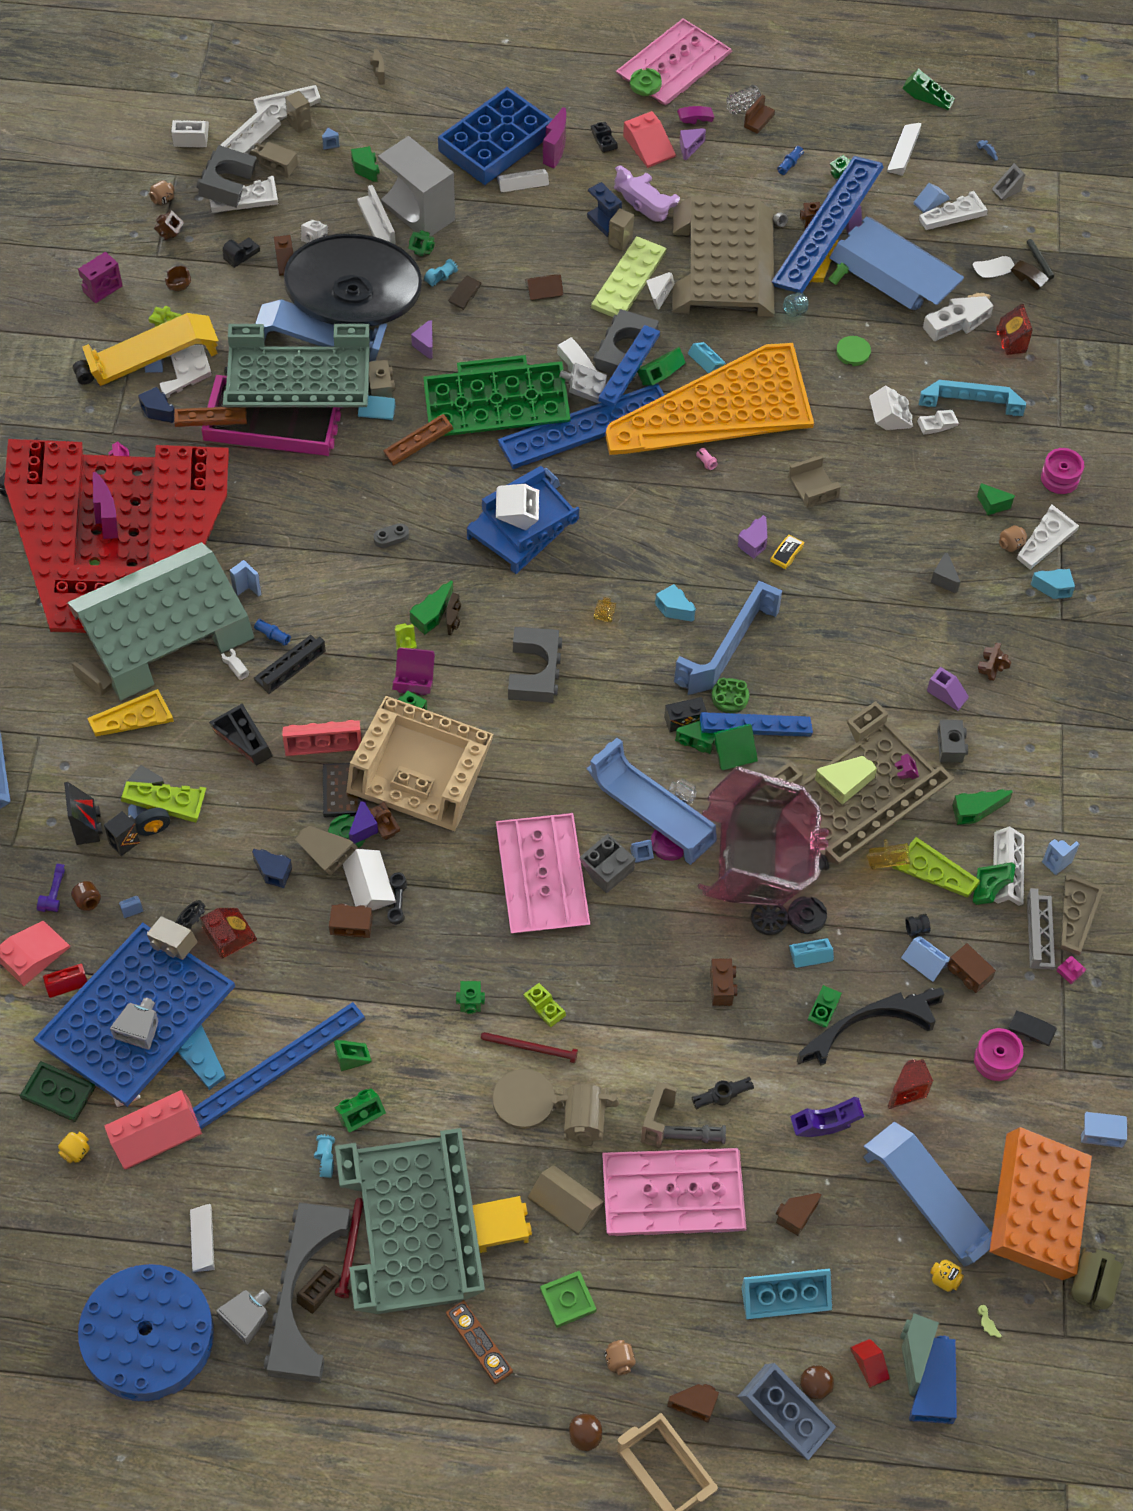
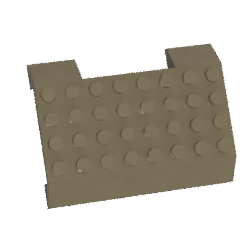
[672,196,775,317]
[761,701,954,865]

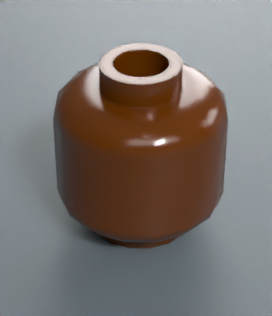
[71,881,101,911]

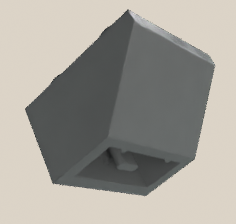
[580,834,635,894]

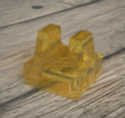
[594,597,616,622]

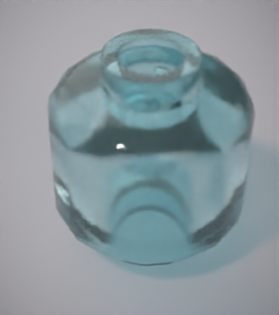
[783,292,808,317]

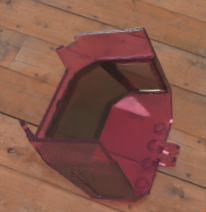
[697,766,829,906]

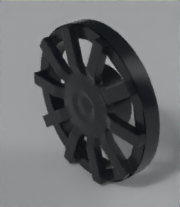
[175,900,206,929]
[751,900,788,935]

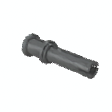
[663,1124,726,1144]

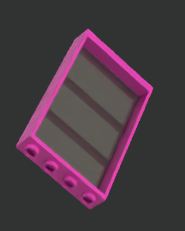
[201,375,343,456]

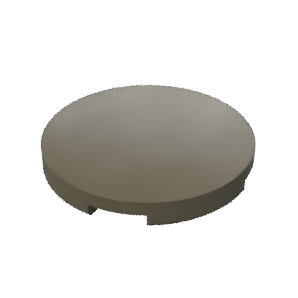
[493,1069,555,1129]

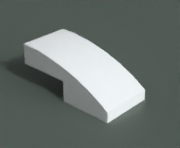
[917,410,959,435]

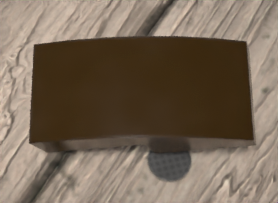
[1010,260,1049,290]
[448,275,482,310]
[446,593,461,635]

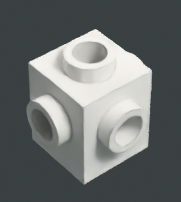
[301,220,328,243]

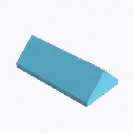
[741,1269,832,1319]

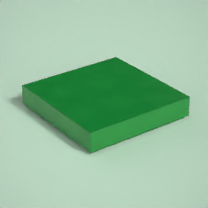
[713,724,758,770]

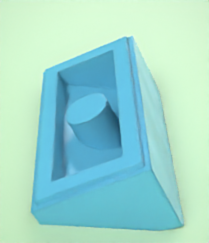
[688,342,726,373]
[358,396,395,420]
[789,938,834,968]

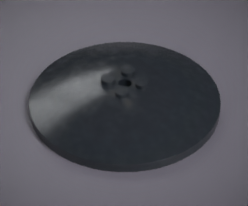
[284,234,422,327]

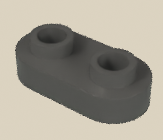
[374,523,409,548]

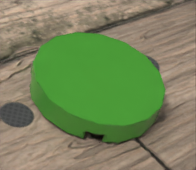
[630,68,662,96]
[836,336,871,366]

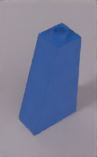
[909,1336,957,1424]

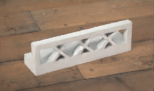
[221,104,281,154]
[357,185,395,244]
[994,826,1024,906]

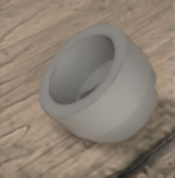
[773,213,788,227]

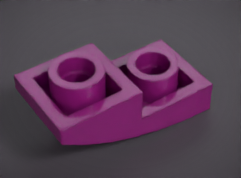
[677,106,715,124]

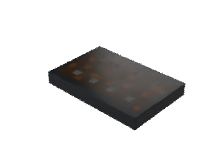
[323,763,362,817]

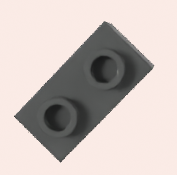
[937,720,968,763]

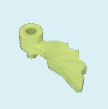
[977,1305,1002,1338]

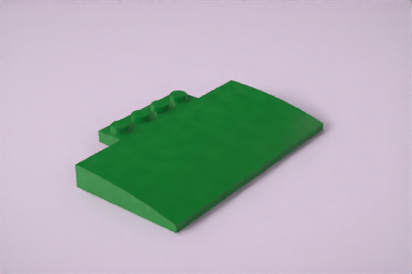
[423,355,571,436]

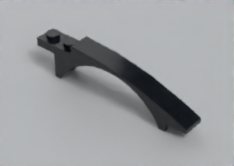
[797,987,944,1066]

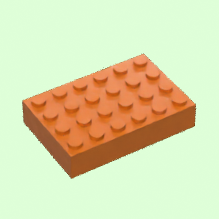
[989,1127,1092,1281]

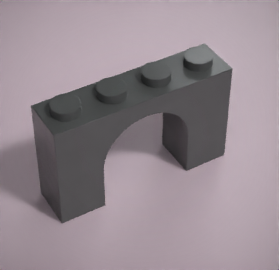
[196,145,257,208]
[593,309,659,382]
[508,627,562,703]

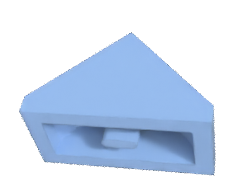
[914,183,950,213]

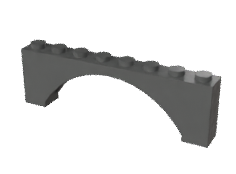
[264,1202,351,1383]

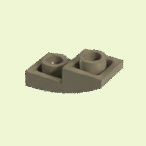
[370,49,385,84]

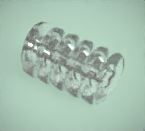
[726,85,761,115]

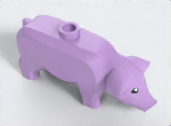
[614,165,680,222]

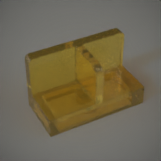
[867,839,910,869]

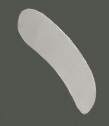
[973,256,1014,278]

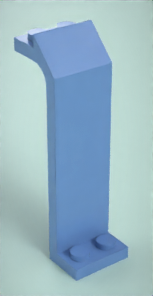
[255,300,387,362]
[674,581,782,695]
[587,738,717,865]
[863,1122,992,1267]

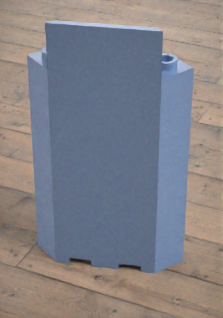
[829,216,964,310]

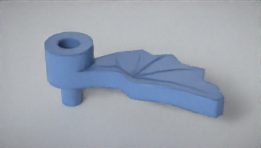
[977,140,998,161]

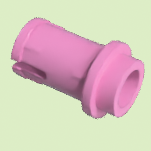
[696,448,718,470]

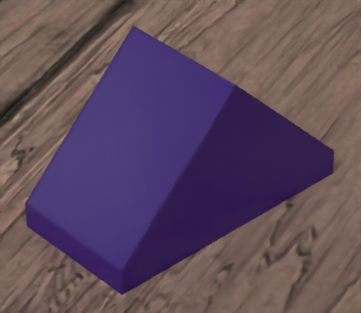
[349,801,378,844]

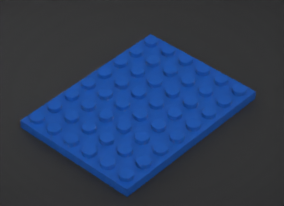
[33,922,235,1107]

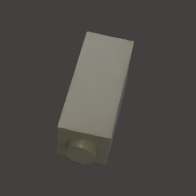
[295,826,359,876]

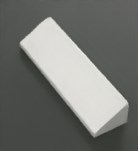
[887,123,922,176]

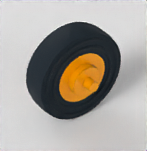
[135,808,170,836]

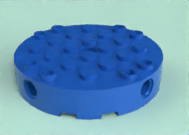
[78,1264,214,1401]

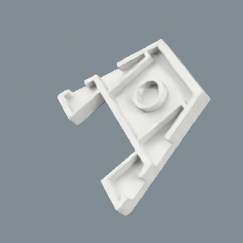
[160,345,212,398]

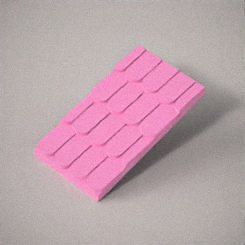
[616,18,732,105]
[496,813,590,934]
[602,1148,747,1236]

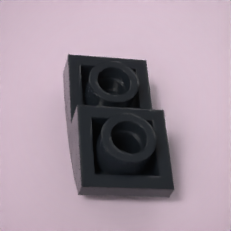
[590,122,618,153]
[1008,1010,1057,1046]

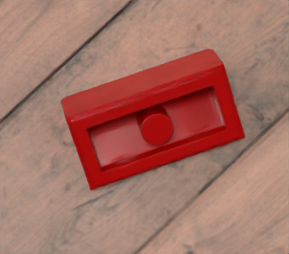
[43,964,87,998]

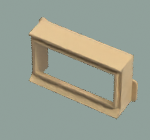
[617,1413,718,1511]

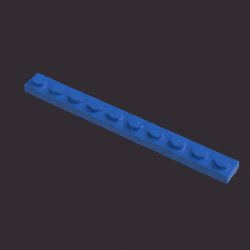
[193,1002,365,1129]

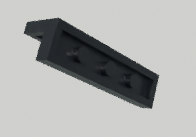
[254,635,326,694]

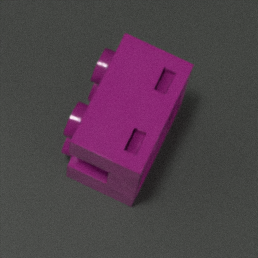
[78,251,123,304]

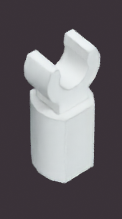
[221,649,249,680]

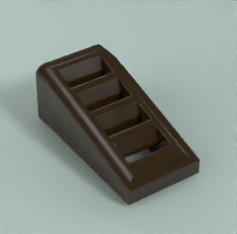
[296,1265,341,1314]

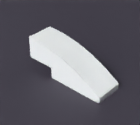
[557,337,597,373]

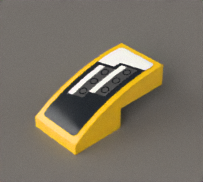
[770,535,805,569]

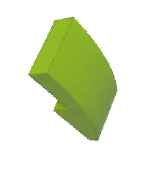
[523,983,566,1028]

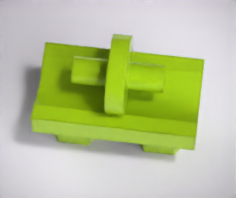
[148,306,181,327]
[395,623,417,650]

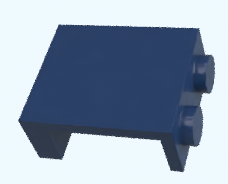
[587,182,622,237]

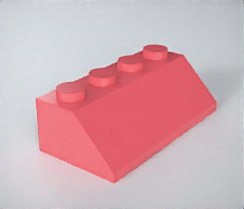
[283,720,361,756]
[105,1090,202,1170]

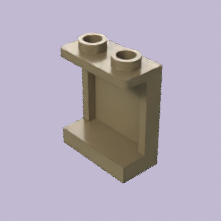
[641,1082,677,1148]

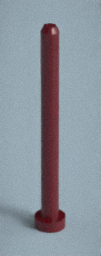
[480,1032,578,1063]
[334,1198,363,1298]

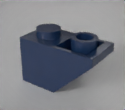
[138,387,174,423]
[252,849,292,888]

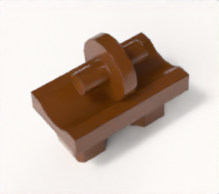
[978,643,1011,681]
[369,802,400,840]

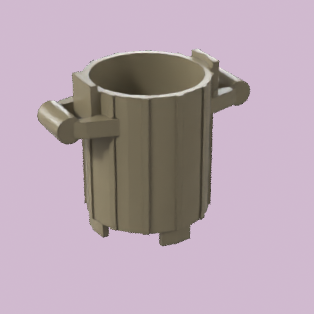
[552,1084,620,1146]

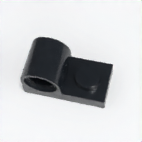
[223,237,260,268]

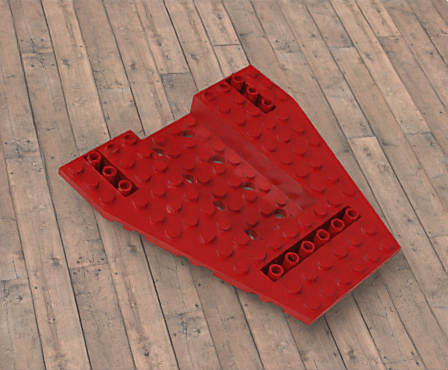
[4,439,229,633]

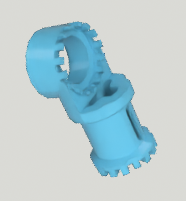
[424,259,458,286]
[314,1134,335,1178]

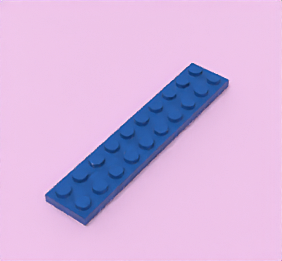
[772,156,884,294]
[498,383,665,469]

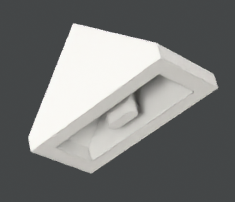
[646,272,675,310]

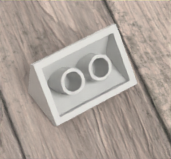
[343,849,396,911]

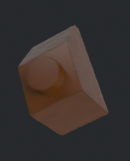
[274,235,293,276]
[776,1193,821,1236]
[667,1384,719,1423]

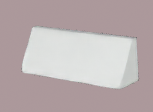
[497,169,549,192]
[190,1204,215,1272]

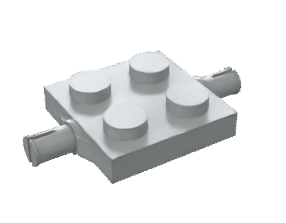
[559,363,607,404]

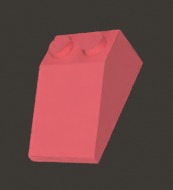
[623,111,676,168]
[0,921,70,986]

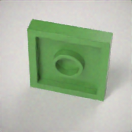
[540,1270,597,1328]

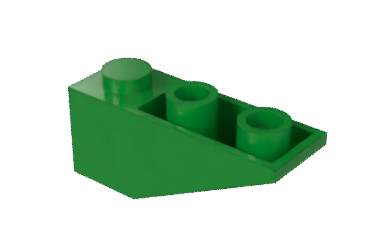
[902,68,955,110]
[637,347,686,386]
[410,580,453,635]
[952,789,1013,825]

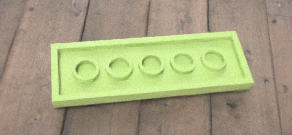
[591,236,667,317]

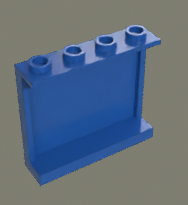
[482,466,580,553]
[467,512,564,574]

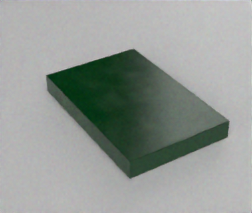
[20,1061,96,1122]

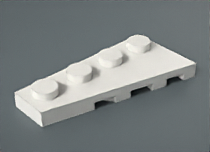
[253,85,321,121]
[210,176,278,213]
[919,191,988,230]
[1017,505,1079,570]

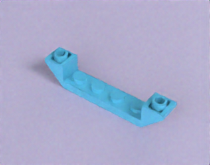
[919,380,1026,416]

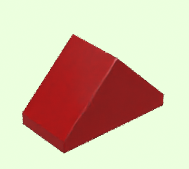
[850,1339,890,1388]

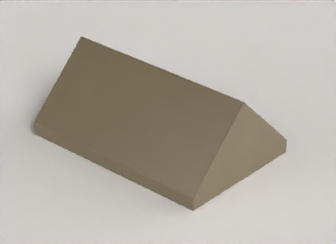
[528,1165,604,1235]

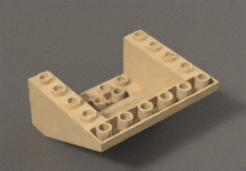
[346,696,493,831]

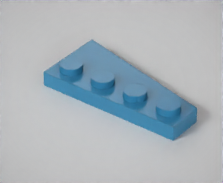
[177,1025,226,1090]

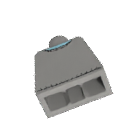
[110,998,158,1050]
[217,1289,271,1345]

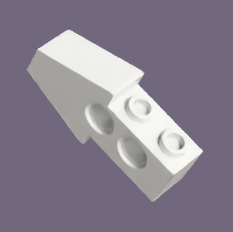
[923,296,993,341]

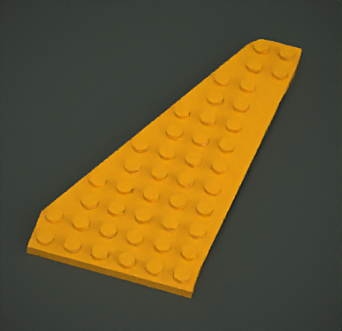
[605,343,814,455]

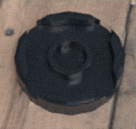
[788,896,827,934]

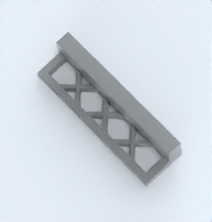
[1027,888,1055,970]

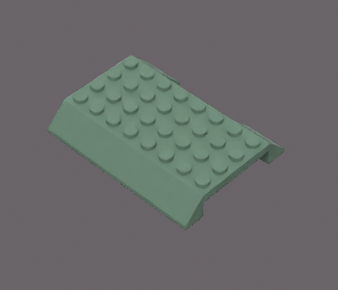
[223,324,370,407]
[67,542,254,701]
[335,1128,485,1314]

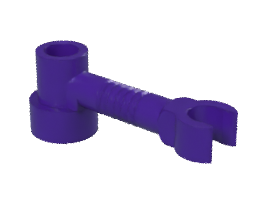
[37,863,65,912]

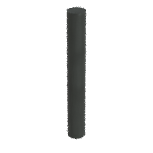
[1026,239,1054,280]

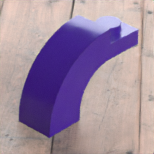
[790,1096,864,1137]

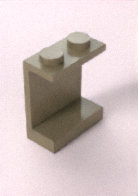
[788,455,841,508]

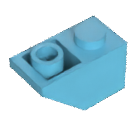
[1031,569,1075,599]
[655,584,696,621]

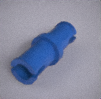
[777,146,804,175]
[254,619,291,646]

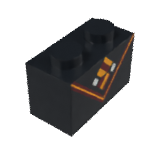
[664,697,707,733]
[104,811,140,857]

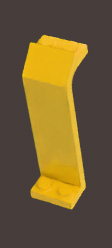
[82,313,218,386]

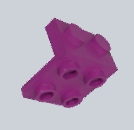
[392,647,435,695]

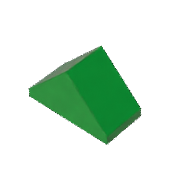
[977,483,1015,515]
[334,1040,372,1072]

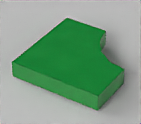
[973,862,1016,905]

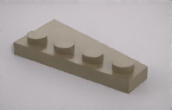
[1060,873,1104,956]

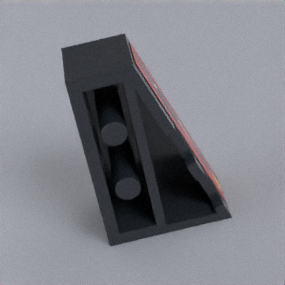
[209,703,273,766]

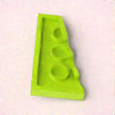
[120,781,206,823]
[892,837,980,898]

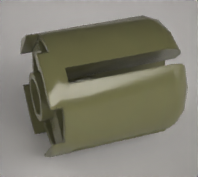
[1071,1248,1124,1310]

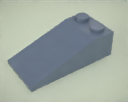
[737,1363,836,1460]

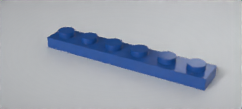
[598,325,660,408]
[700,712,813,737]

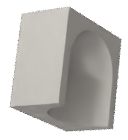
[378,136,455,236]

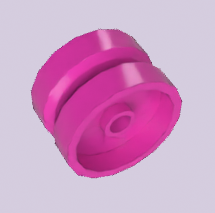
[1041,448,1084,494]
[974,1028,1023,1081]

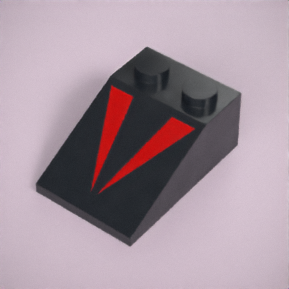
[64,782,103,845]

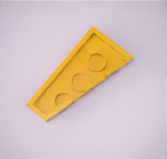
[87,689,174,737]

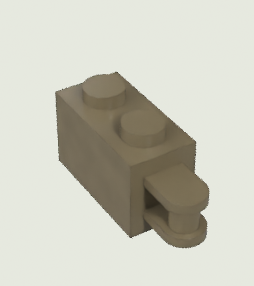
[250,142,298,177]

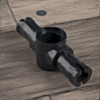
[692,1077,754,1110]

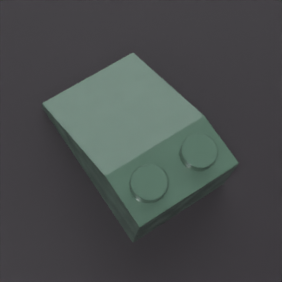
[900,1314,939,1396]

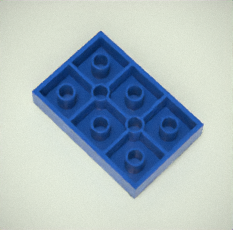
[438,87,553,185]

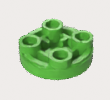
[711,678,749,713]

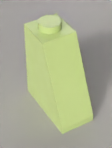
[815,756,877,805]

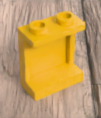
[473,1196,532,1253]

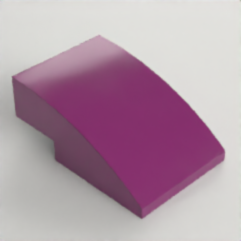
[543,107,566,169]
[93,472,118,539]

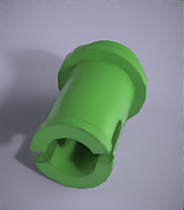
[828,262,849,285]

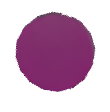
[651,829,684,861]

